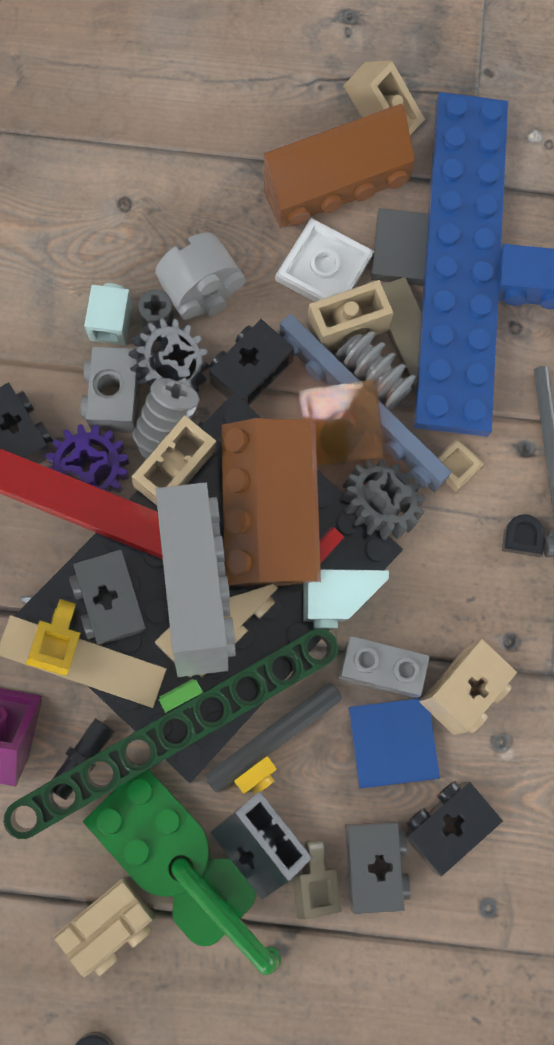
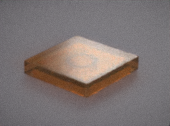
[299,380,386,465]

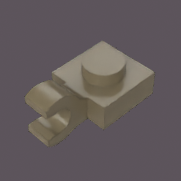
[292,840,341,919]

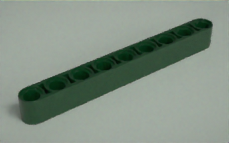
[3,629,338,839]

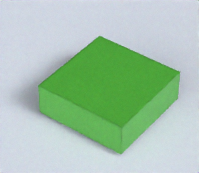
[159,679,203,713]

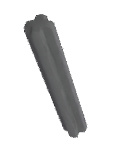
[205,683,342,792]

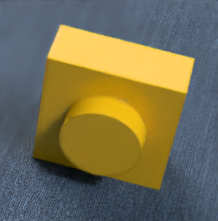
[234,756,277,795]

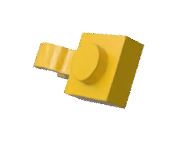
[26,599,80,676]

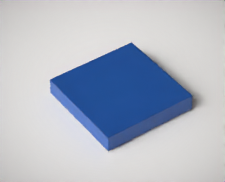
[348,698,440,789]

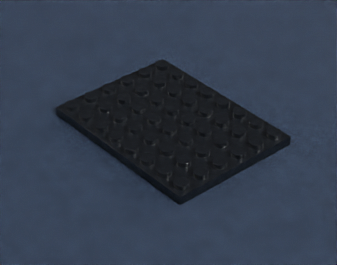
[14,393,403,783]

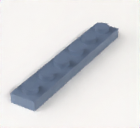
[279,314,452,493]

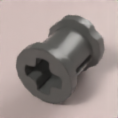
[138,289,174,327]

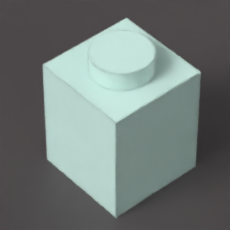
[84,283,133,345]

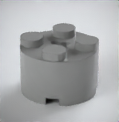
[155,232,246,320]

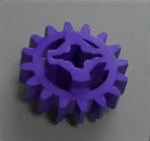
[45,424,130,493]

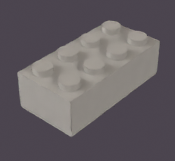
[155,482,236,677]

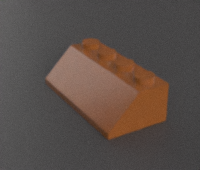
[264,103,415,228]
[222,418,321,588]

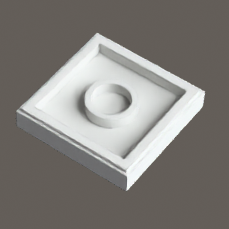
[275,218,374,302]

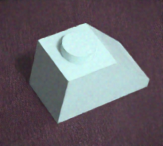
[303,570,389,629]

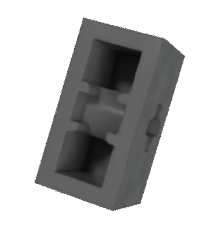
[69,550,146,646]
[345,822,411,914]

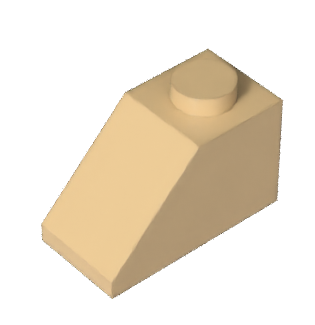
[343,60,425,135]

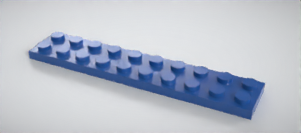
[413,92,508,437]

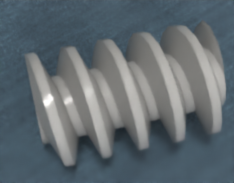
[335,331,416,411]
[133,378,200,459]

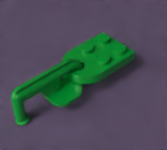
[82,769,281,975]

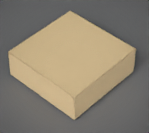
[437,438,484,492]

